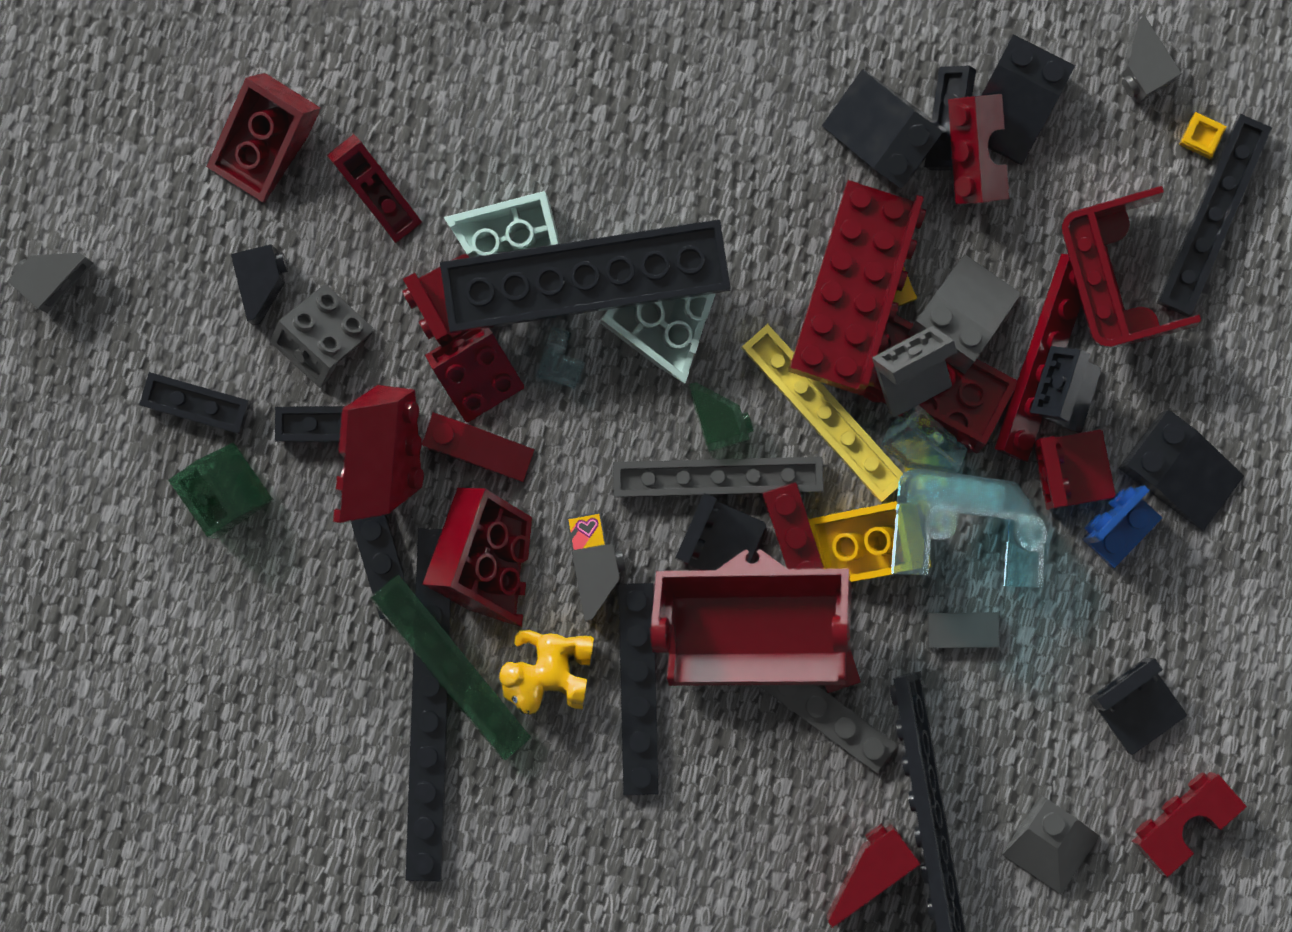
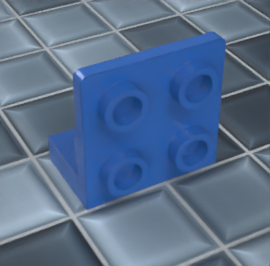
[1082,486,1162,568]

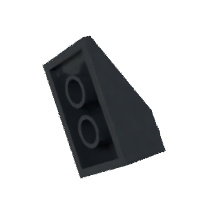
[981,34,1075,165]
[822,69,946,189]
[1118,409,1244,531]

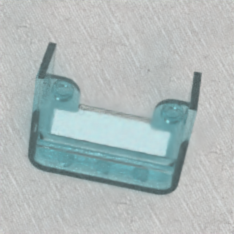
[891,469,1047,588]

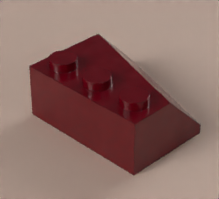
[333,385,424,523]
[423,488,532,627]

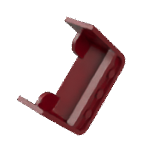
[1062,186,1201,348]

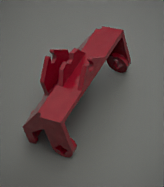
[651,550,851,686]

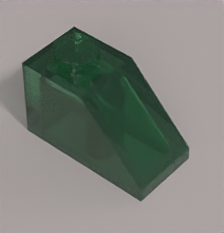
[689,382,754,454]

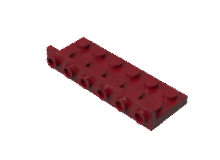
[788,180,926,396]
[862,315,1018,454]

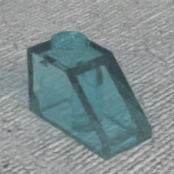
[881,405,968,474]

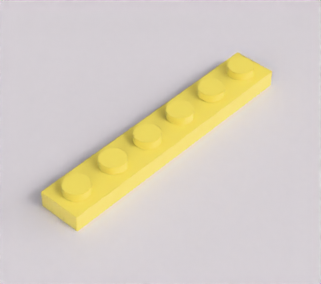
[741,324,908,503]

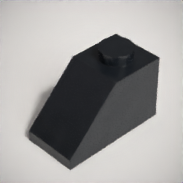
[231,244,288,326]

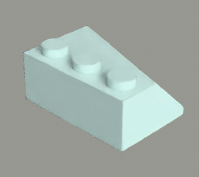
[444,191,560,258]
[599,293,716,384]

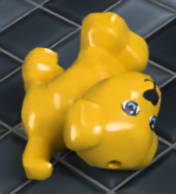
[499,630,594,715]

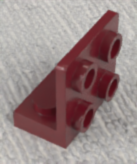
[425,328,524,422]
[1034,429,1116,510]

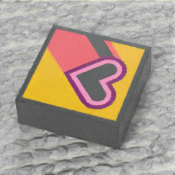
[566,512,607,552]

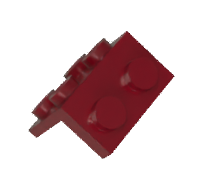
[402,254,469,345]

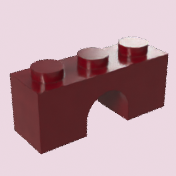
[948,94,1009,204]
[1132,772,1247,877]

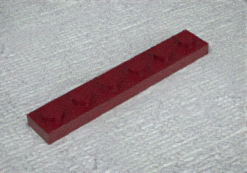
[995,254,1082,462]
[762,482,861,693]

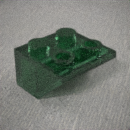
[168,443,274,540]

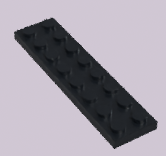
[440,219,731,334]
[890,671,966,932]

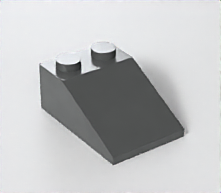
[907,254,1021,374]

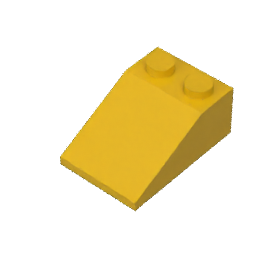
[808,498,932,582]

